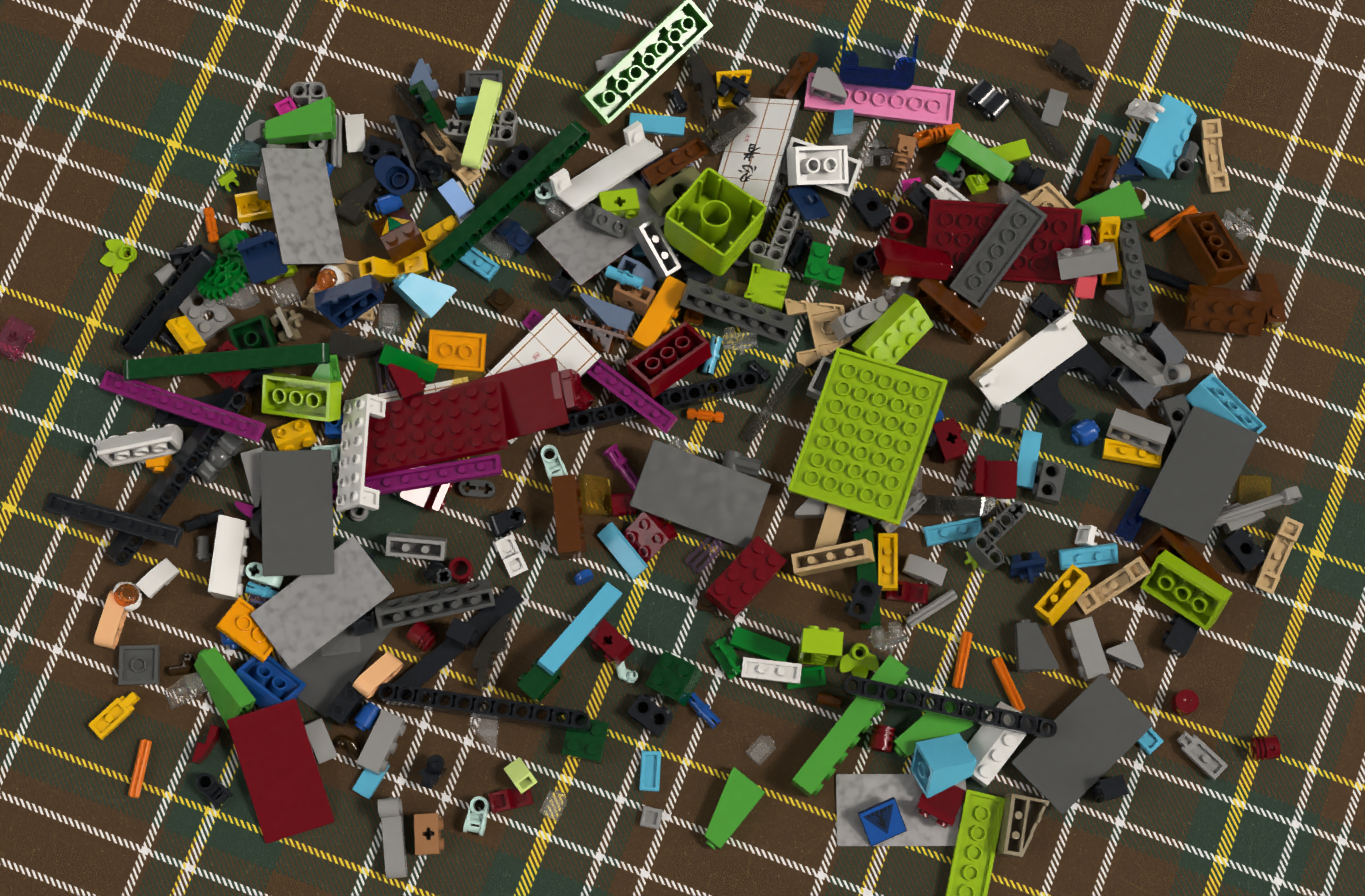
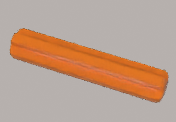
[1149,205,1198,242]
[952,631,973,689]
[992,656,1025,711]
[128,739,152,798]

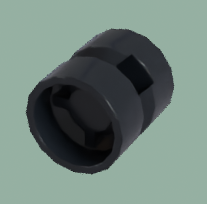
[1012,160,1046,190]

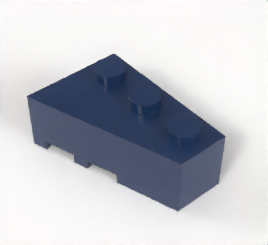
[314,274,384,329]

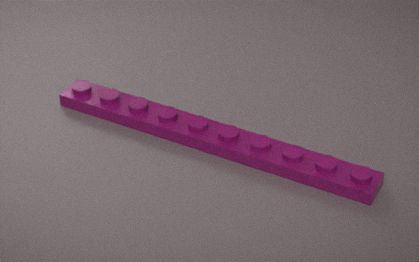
[522,309,678,434]
[99,371,266,443]
[332,454,502,503]

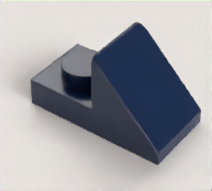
[1113,150,1144,182]
[495,218,535,256]

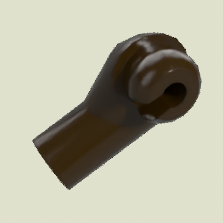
[169,653,196,676]
[336,735,362,759]

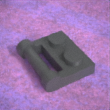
[465,70,503,104]

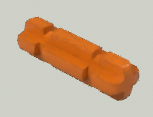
[203,207,219,244]
[686,408,724,423]

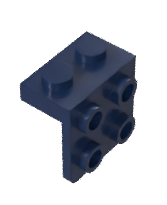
[236,231,288,284]

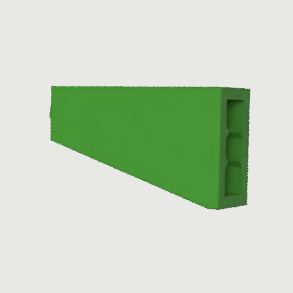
[263,97,336,145]
[946,128,1015,185]
[1074,180,1147,228]
[194,647,256,729]
[893,695,973,758]
[705,767,765,850]

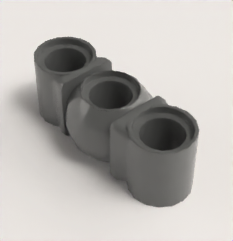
[196,432,245,484]

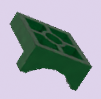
[408,80,448,129]

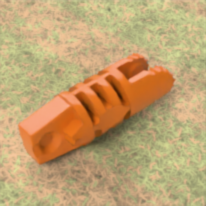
[912,123,961,148]

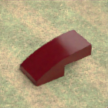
[886,581,929,605]
[192,725,222,764]
[488,787,534,814]

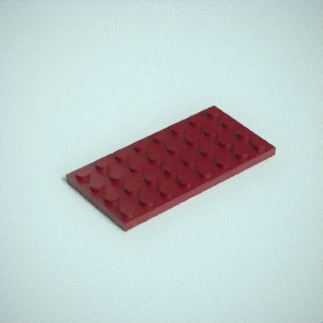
[926,198,1082,285]
[365,379,509,477]

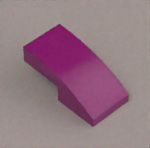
[235,501,257,520]

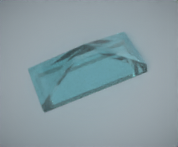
[229,140,266,166]

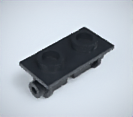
[784,228,814,268]
[845,512,880,533]

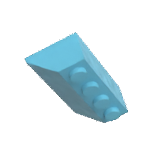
[1135,94,1197,179]
[1185,373,1267,434]

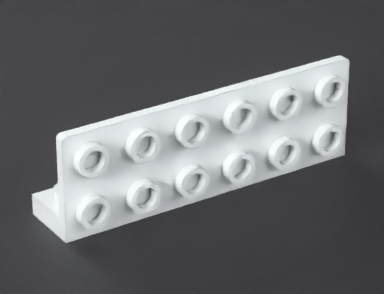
[549,121,663,211]
[974,312,1087,411]
[336,393,386,512]

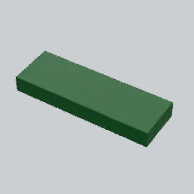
[378,344,439,383]
[729,626,791,662]

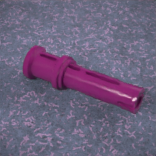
[603,444,639,492]

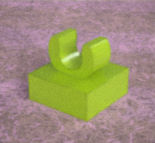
[216,169,239,192]
[964,173,990,195]

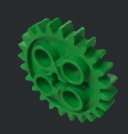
[196,249,250,301]

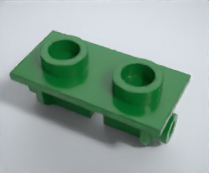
[709,637,743,680]

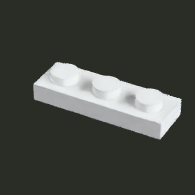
[741,657,802,684]

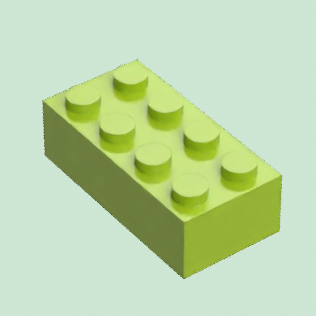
[852,293,934,364]
[261,373,342,422]
[1140,550,1232,631]
[798,626,844,668]

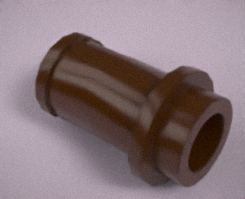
[816,690,842,709]

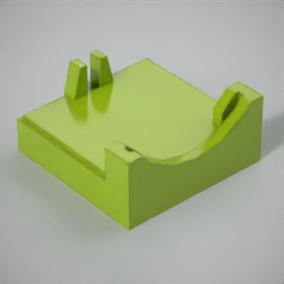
[744,263,791,311]

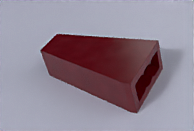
[874,237,953,280]

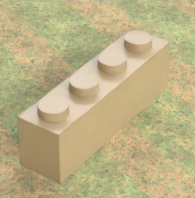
[791,539,875,577]

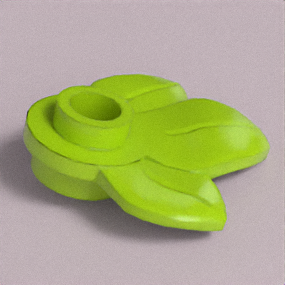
[100,239,137,274]
[840,643,879,678]

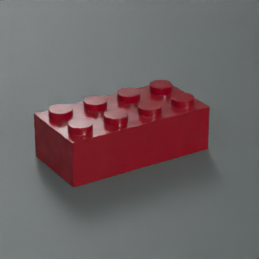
[626,321,712,399]
[704,535,787,622]

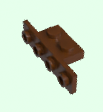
[1074,134,1120,203]
[561,313,634,354]

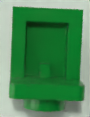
[218,229,249,254]

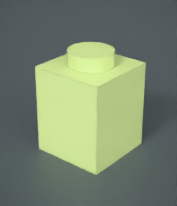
[504,757,537,794]

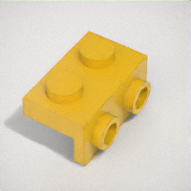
[235,191,273,223]
[165,315,206,354]
[271,418,318,451]

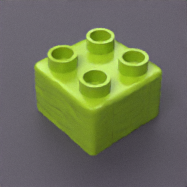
[663,168,767,276]

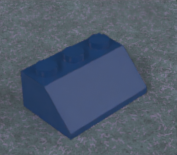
[236,656,307,708]

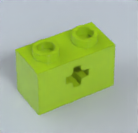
[598,188,640,219]

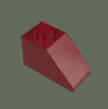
[387,363,426,401]

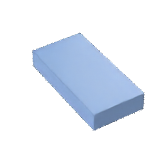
[438,178,475,219]

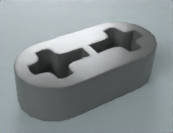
[459,479,496,499]

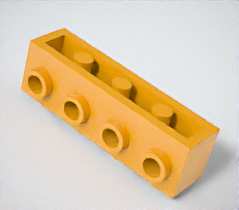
[632,275,686,350]

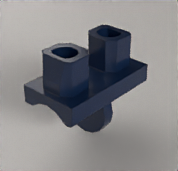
[1009,551,1046,584]

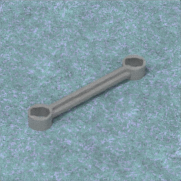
[1214,486,1302,527]

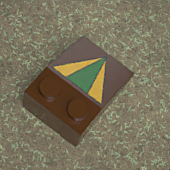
[371,206,427,264]

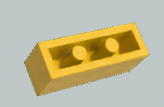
[1034,564,1091,626]

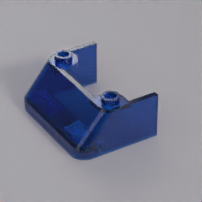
[839,27,919,91]

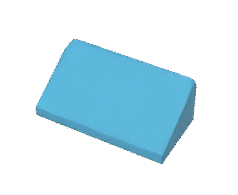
[456,96,478,115]

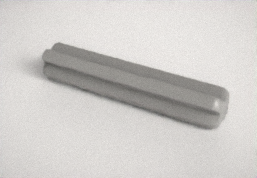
[331,115,343,168]
[906,589,958,628]

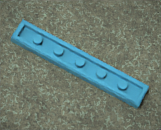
[537,582,623,676]

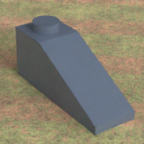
[580,292,635,332]

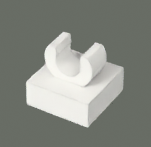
[1074,525,1100,546]

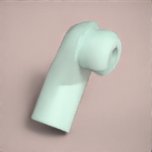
[615,661,638,683]

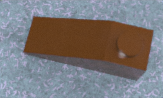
[1254,273,1286,329]

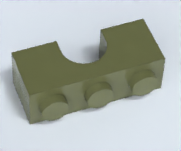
[647,166,701,217]

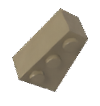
[996,793,1050,858]

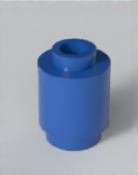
[375,193,403,216]
[353,701,381,731]

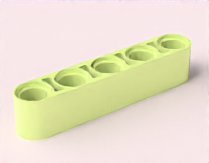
[461,79,503,170]

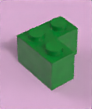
[803,242,845,292]

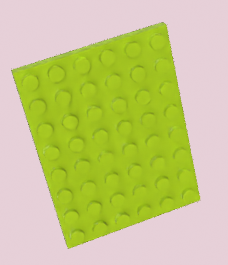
[788,347,948,526]

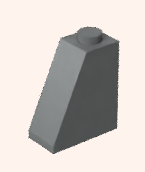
[1014,619,1059,673]

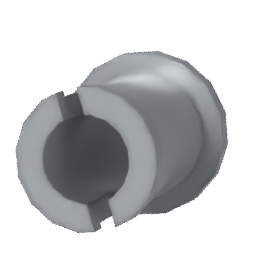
[196,536,212,562]

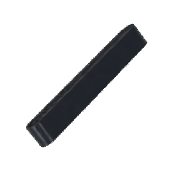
[119,244,217,357]

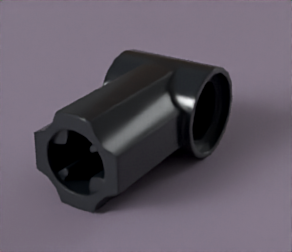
[239,368,274,393]
[422,560,452,585]

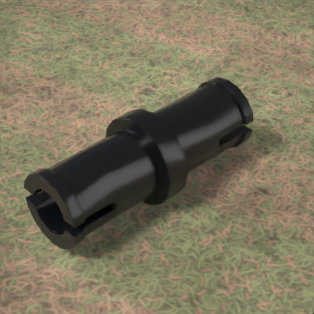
[185,509,225,533]

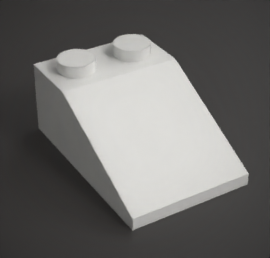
[787,145,849,186]

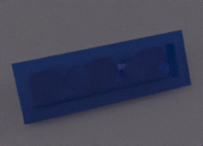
[1113,484,1152,544]

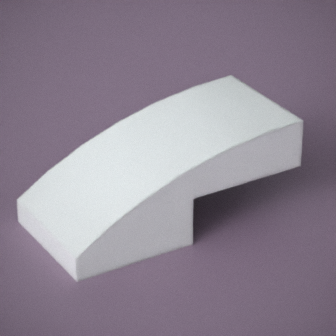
[345,114,366,152]
[494,533,528,577]
[136,558,181,598]

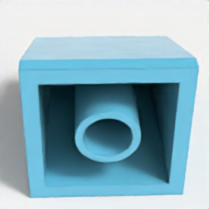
[391,273,457,318]
[910,733,977,798]

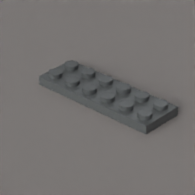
[949,193,1048,308]

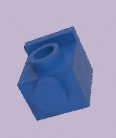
[325,412,344,439]

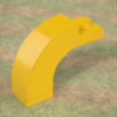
[1096,216,1122,285]
[358,251,429,283]

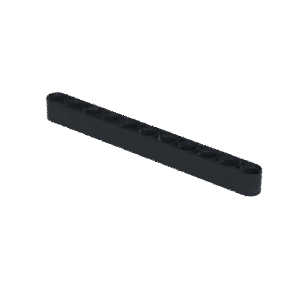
[556,370,758,437]
[106,386,246,566]
[841,676,1057,738]
[378,683,591,733]

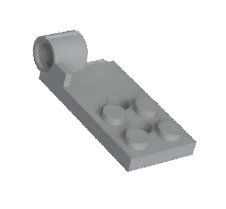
[154,263,236,342]
[1100,334,1191,387]

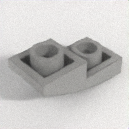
[902,554,947,587]
[305,718,337,764]

